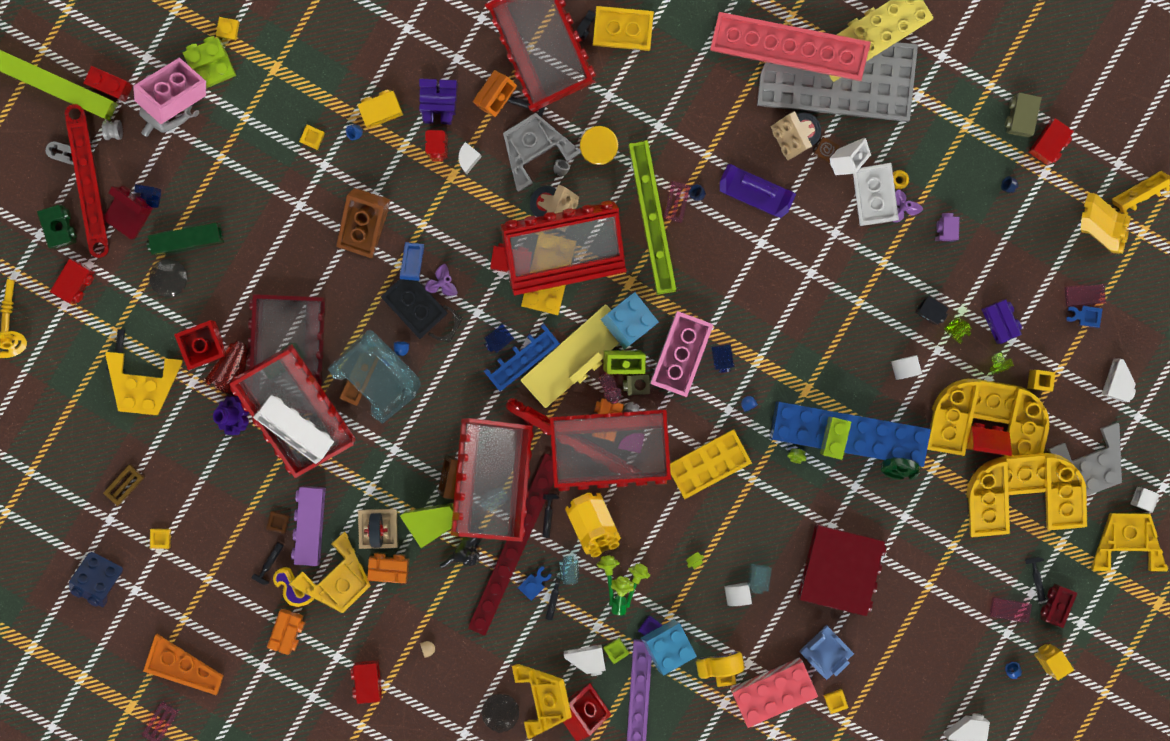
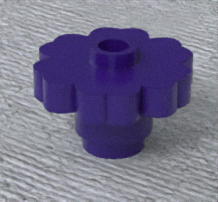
[213,396,249,435]

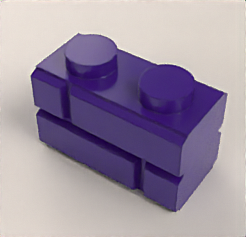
[981,299,1022,344]

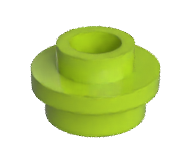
[787,448,807,464]
[686,552,705,569]

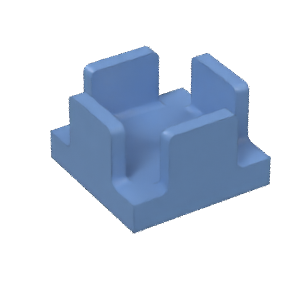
[799,625,854,680]

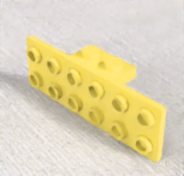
[829,0,933,82]
[521,305,619,408]

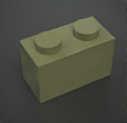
[1005,93,1042,138]

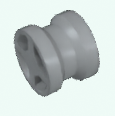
[102,120,123,140]

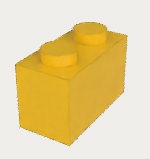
[357,90,403,129]
[1034,644,1074,681]

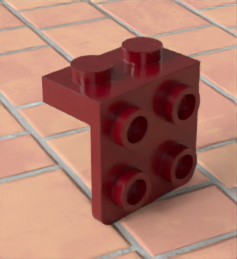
[104,186,153,239]

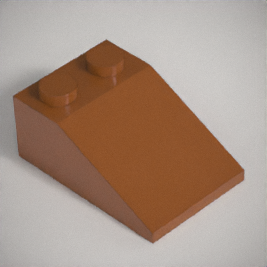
[336,188,391,258]

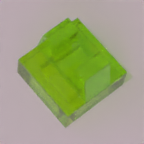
[944,317,972,344]
[989,352,1014,375]

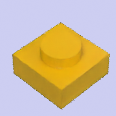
[216,17,240,41]

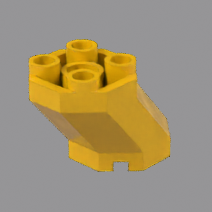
[1080,193,1131,254]
[565,493,621,557]

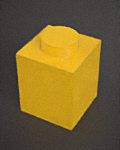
[1027,370,1056,392]

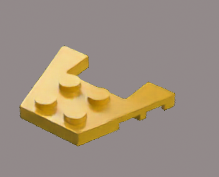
[105,352,183,415]
[1091,513,1168,571]
[289,532,371,613]
[512,664,572,739]

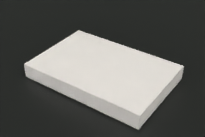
[853,163,899,226]

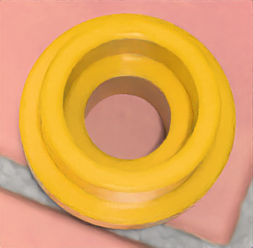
[893,170,909,190]

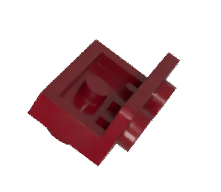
[1040,583,1077,628]

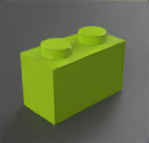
[603,350,646,374]
[820,417,851,460]

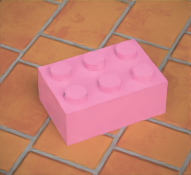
[134,58,206,124]

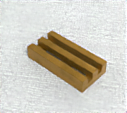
[103,465,145,506]

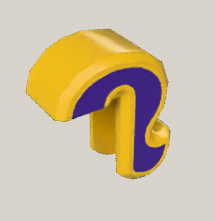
[273,567,318,607]
[696,651,745,679]

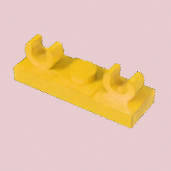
[1112,171,1170,215]

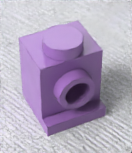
[935,213,959,242]

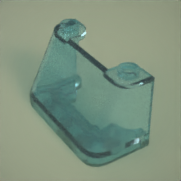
[328,330,421,424]

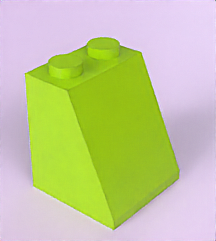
[400,503,454,548]

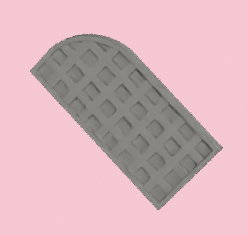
[757,42,918,122]

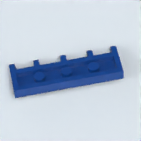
[484,323,560,392]

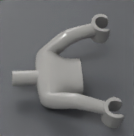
[139,75,199,137]

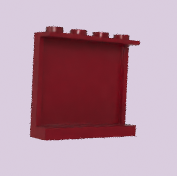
[797,523,887,616]

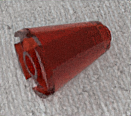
[204,341,249,396]

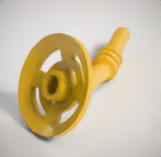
[0,279,27,358]

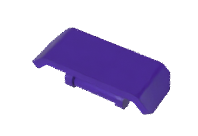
[720,164,796,218]

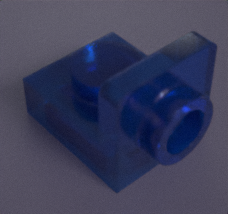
[134,184,161,208]
[484,324,515,353]
[711,344,735,373]

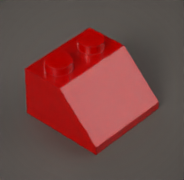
[174,320,225,371]
[966,423,1012,456]
[563,684,612,741]

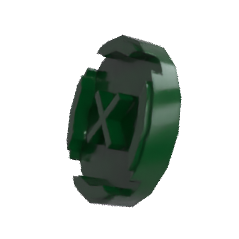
[881,458,920,480]

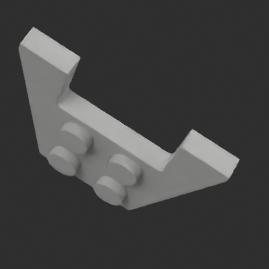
[503,113,581,192]
[1047,423,1122,496]

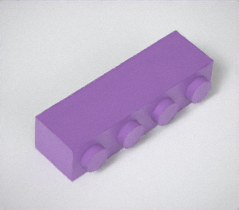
[291,486,326,566]

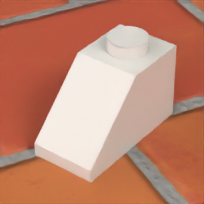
[830,138,871,175]
[1101,359,1136,402]
[564,645,606,676]
[944,713,990,741]

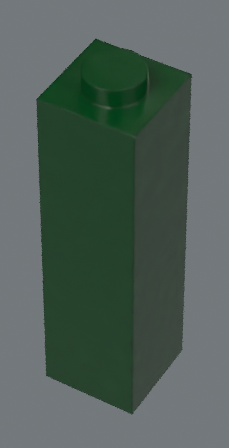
[146,223,224,256]

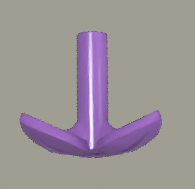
[893,189,923,223]
[425,264,457,296]

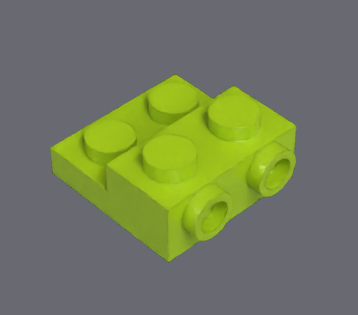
[183,36,236,88]

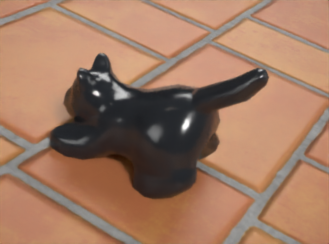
[440,525,484,568]

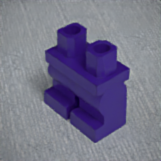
[419,79,458,125]

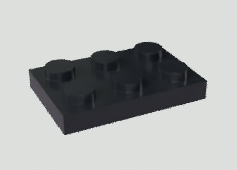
[381,279,448,339]

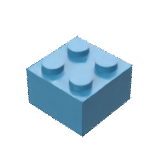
[600,292,659,349]
[641,619,697,676]

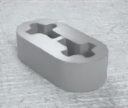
[46,142,73,165]

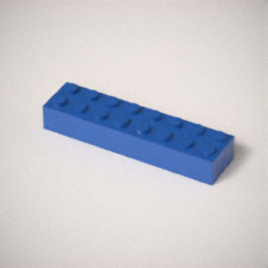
[769,401,931,467]

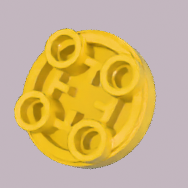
[580,126,618,165]

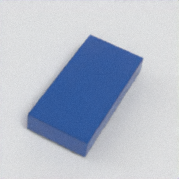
[400,242,424,281]

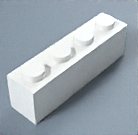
[253,395,334,464]

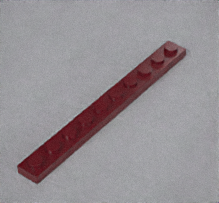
[468,453,563,636]

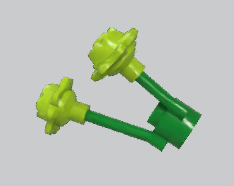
[596,555,650,616]

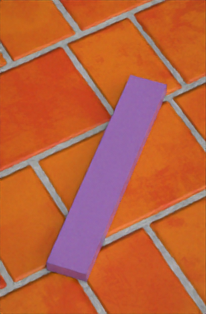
[627,639,652,741]

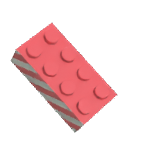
[730,657,818,728]

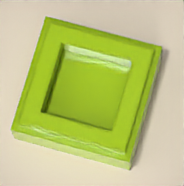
[603,637,630,664]

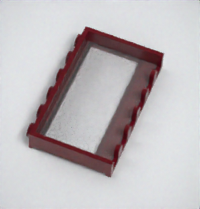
[246,295,325,413]

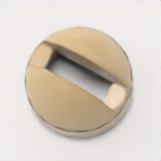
[420,641,435,658]

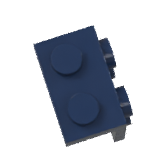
[69,552,123,608]

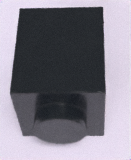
[915,296,949,325]

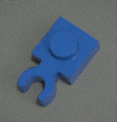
[1066,306,1102,328]
[518,566,552,601]

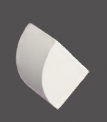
[459,142,481,174]
[891,355,922,380]
[1131,487,1159,513]
[724,582,752,606]

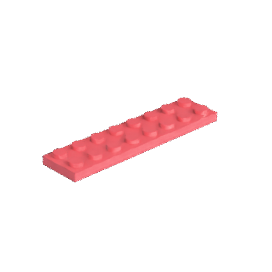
[710,12,871,82]

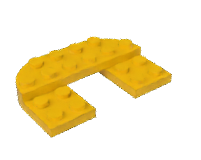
[927,379,1049,457]
[967,453,1087,537]

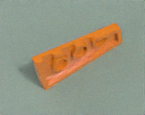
[143,634,224,695]

